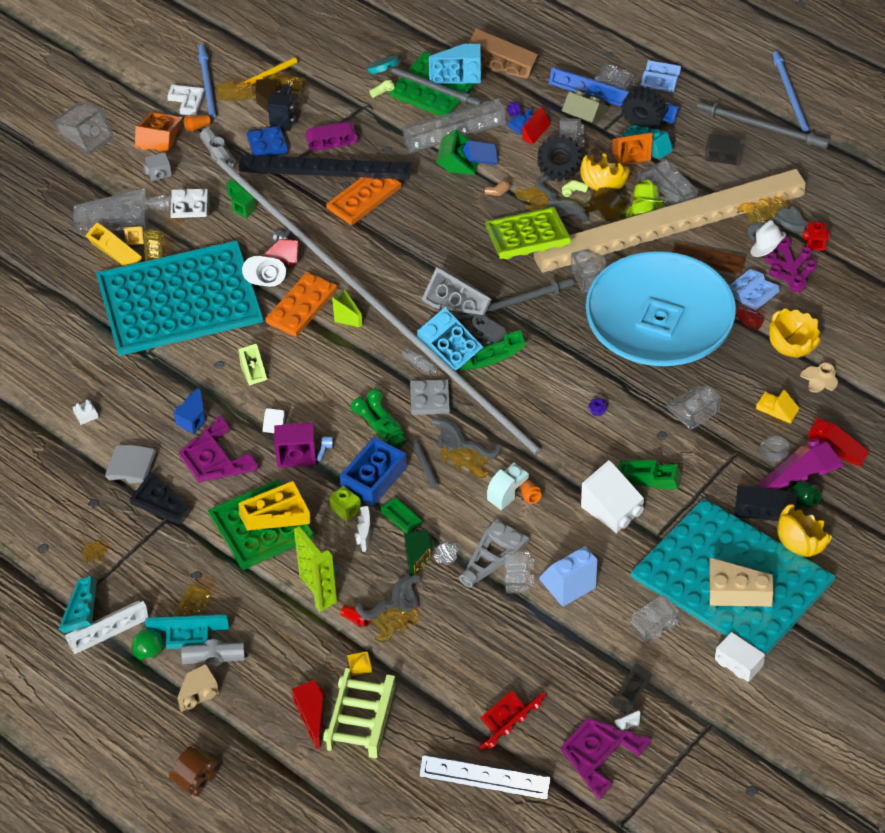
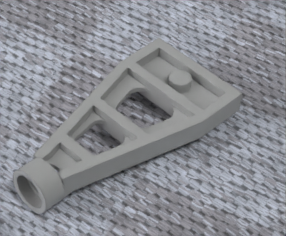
[459,519,529,587]

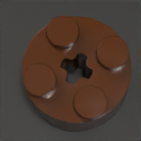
[169,744,217,797]

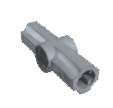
[200,127,236,168]
[181,639,245,667]

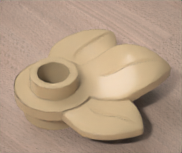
[800,363,838,393]

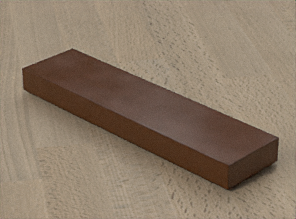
[672,243,746,274]

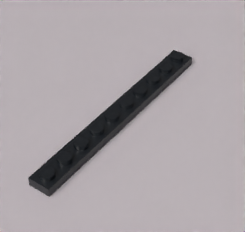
[238,155,413,180]

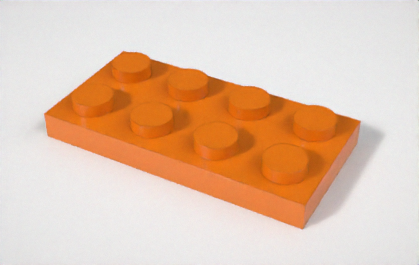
[326,178,401,226]
[266,272,338,337]

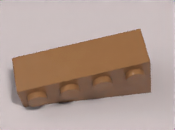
[469,28,538,79]

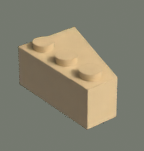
[710,558,773,606]

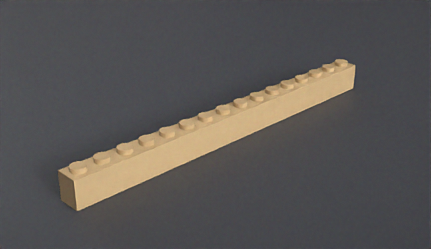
[534,169,806,273]

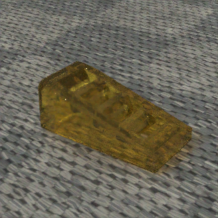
[144,229,166,261]
[174,584,210,616]

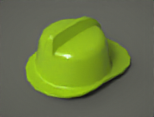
[630,180,665,202]
[626,198,666,218]

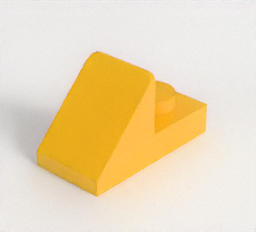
[756,390,800,424]

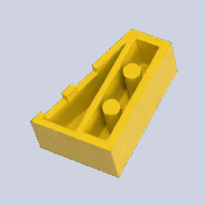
[238,481,310,530]

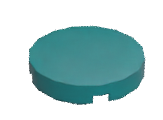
[366,55,400,74]

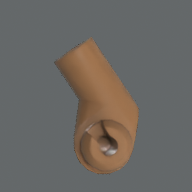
[485,181,510,196]

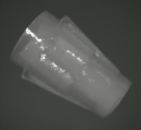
[146,194,172,212]

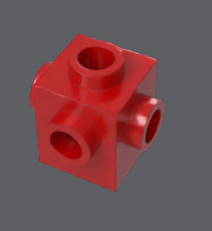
[803,222,830,251]

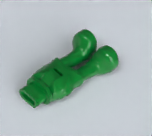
[350,388,407,449]

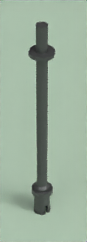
[697,102,830,149]
[451,278,574,322]

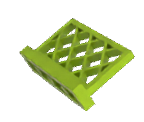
[294,526,337,612]

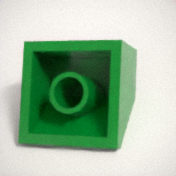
[436,129,478,175]

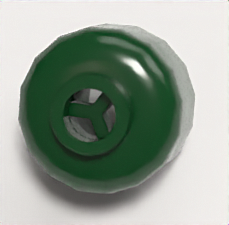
[791,480,822,508]

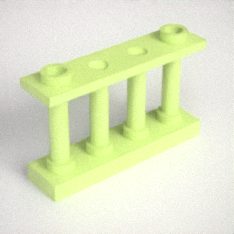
[324,668,396,758]

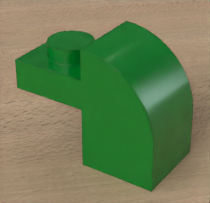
[226,179,257,218]

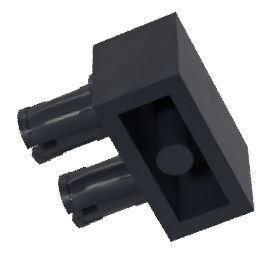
[267,84,296,131]

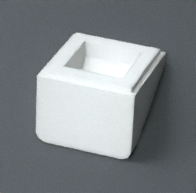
[263,409,285,433]
[614,711,640,732]

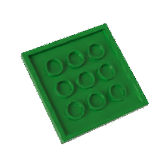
[389,51,482,119]
[208,479,314,571]

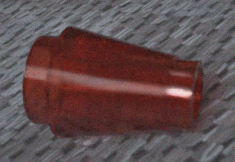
[735,308,764,330]

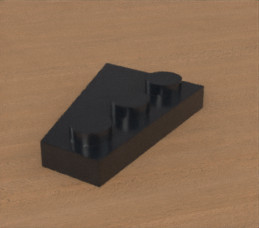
[130,472,191,526]

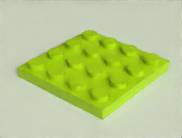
[485,207,571,259]

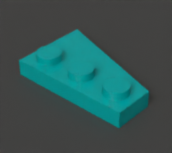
[59,576,97,633]

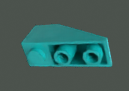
[622,125,673,159]

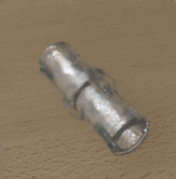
[402,348,437,377]

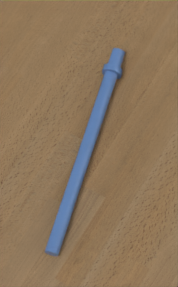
[772,51,809,132]

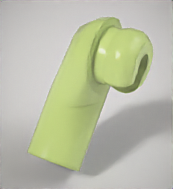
[370,80,395,98]
[562,180,588,197]

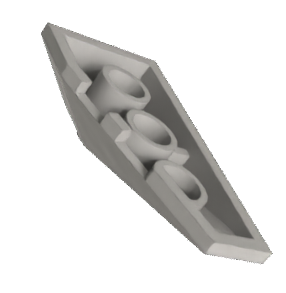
[422,267,492,315]

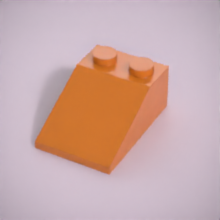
[135,112,183,153]

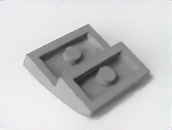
[105,445,156,484]

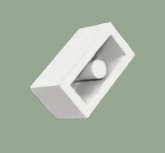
[715,632,765,682]

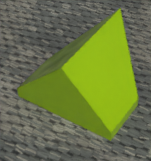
[332,290,362,327]

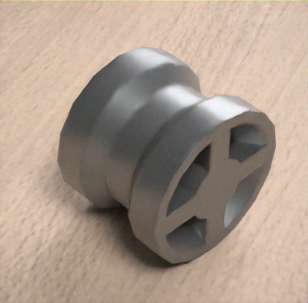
[273,228,293,244]

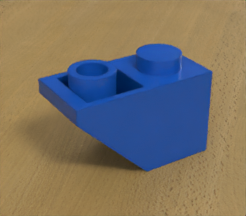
[174,388,205,434]

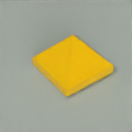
[124,226,144,245]

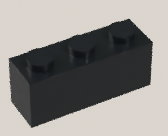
[734,485,797,521]

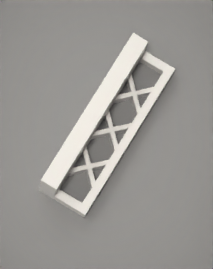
[65,600,148,654]

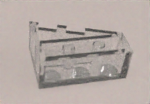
[637,159,698,206]

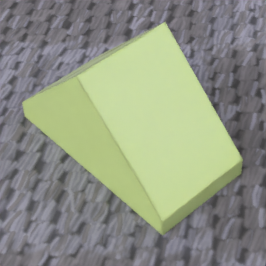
[238,344,267,385]

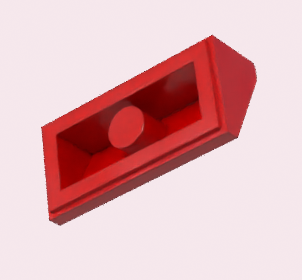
[522,107,550,144]

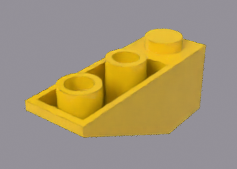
[86,222,142,266]

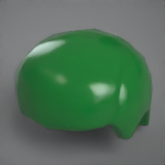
[131,629,164,660]

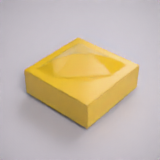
[347,651,372,676]

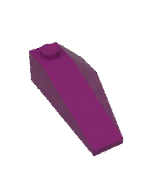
[756,438,843,490]

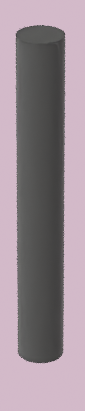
[411,440,438,488]

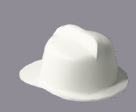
[751,220,786,257]
[242,256,286,287]

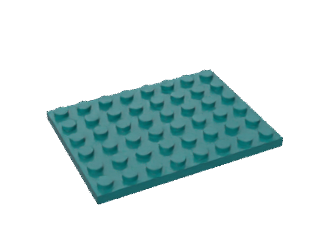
[96,240,263,356]
[631,498,835,656]

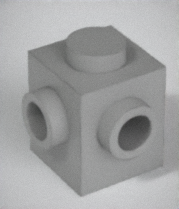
[143,152,171,182]

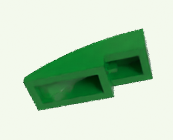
[618,460,682,490]

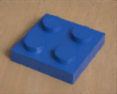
[246,126,288,157]

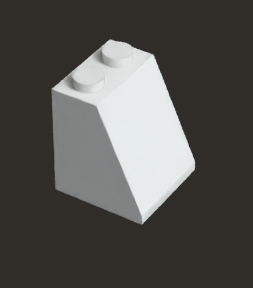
[581,460,644,533]

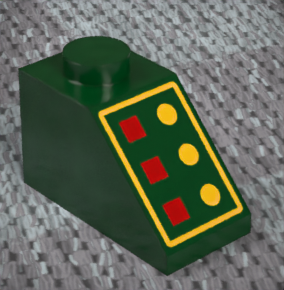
[404,530,434,576]

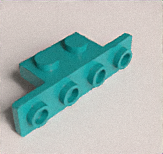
[145,614,229,649]

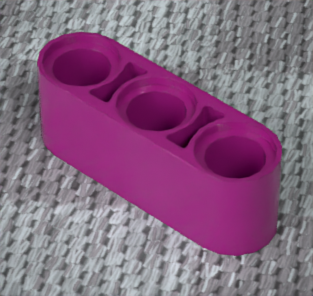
[305,122,358,151]

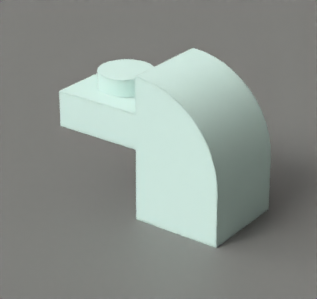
[487,463,529,511]

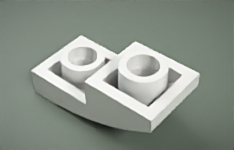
[354,506,371,552]

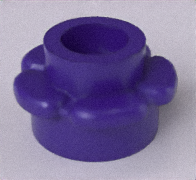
[507,102,521,117]
[588,399,607,416]

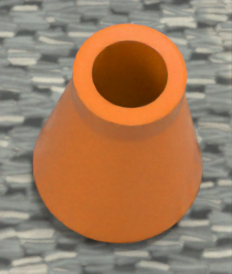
[184,115,210,132]
[519,479,542,504]

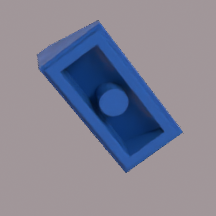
[462,140,498,165]

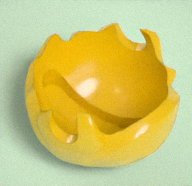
[581,154,630,191]
[769,309,821,358]
[777,504,832,557]

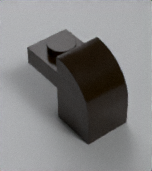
[583,188,627,221]

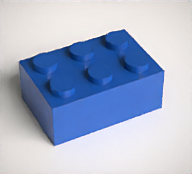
[340,437,407,507]

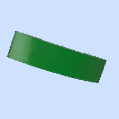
[458,330,526,370]

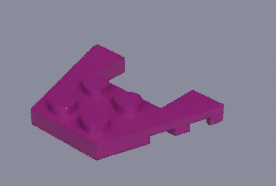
[179,416,258,483]
[561,718,651,800]

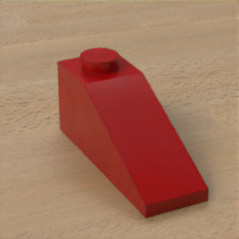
[807,418,869,467]
[292,680,326,749]

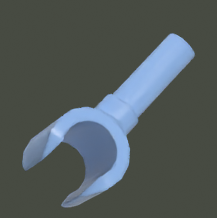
[316,436,333,461]

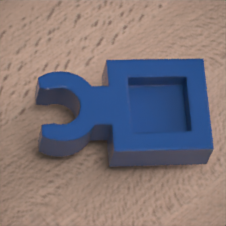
[508,109,533,135]

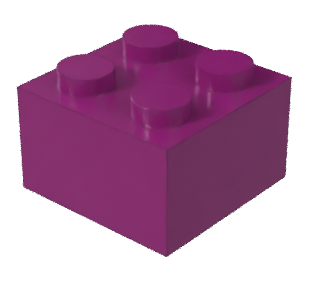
[274,423,316,468]

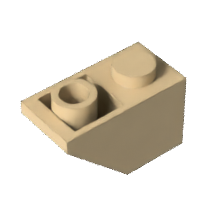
[177,664,219,712]

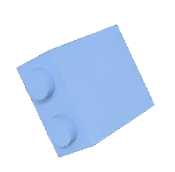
[539,546,597,607]

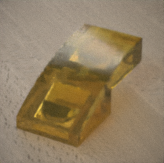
[216,81,253,101]

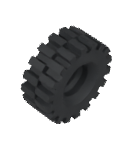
[621,86,667,129]
[538,134,582,182]

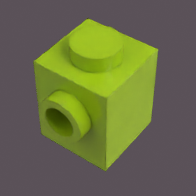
[329,486,361,522]

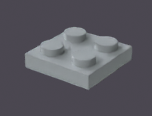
[410,380,449,415]

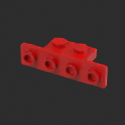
[479,691,546,750]

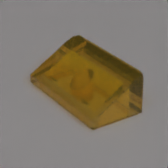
[269,74,306,94]

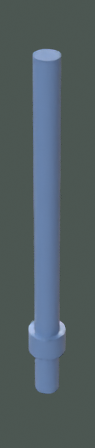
[198,44,216,119]

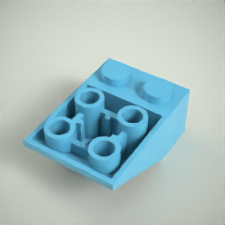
[429,44,481,84]
[417,307,483,371]

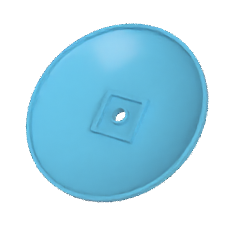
[586,251,736,366]

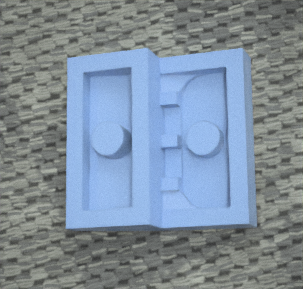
[640,60,681,93]
[729,269,780,311]

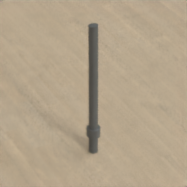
[391,67,482,108]

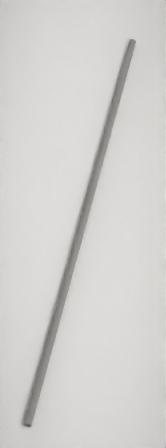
[217,158,541,455]

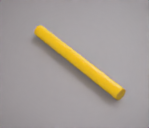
[237,57,298,90]

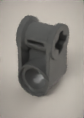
[472,315,507,346]

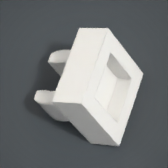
[73,399,98,425]

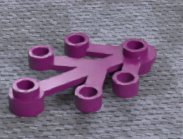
[765,237,816,292]

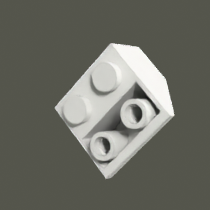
[171,189,209,218]

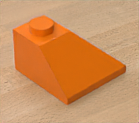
[612,133,653,166]

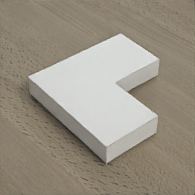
[167,85,205,115]

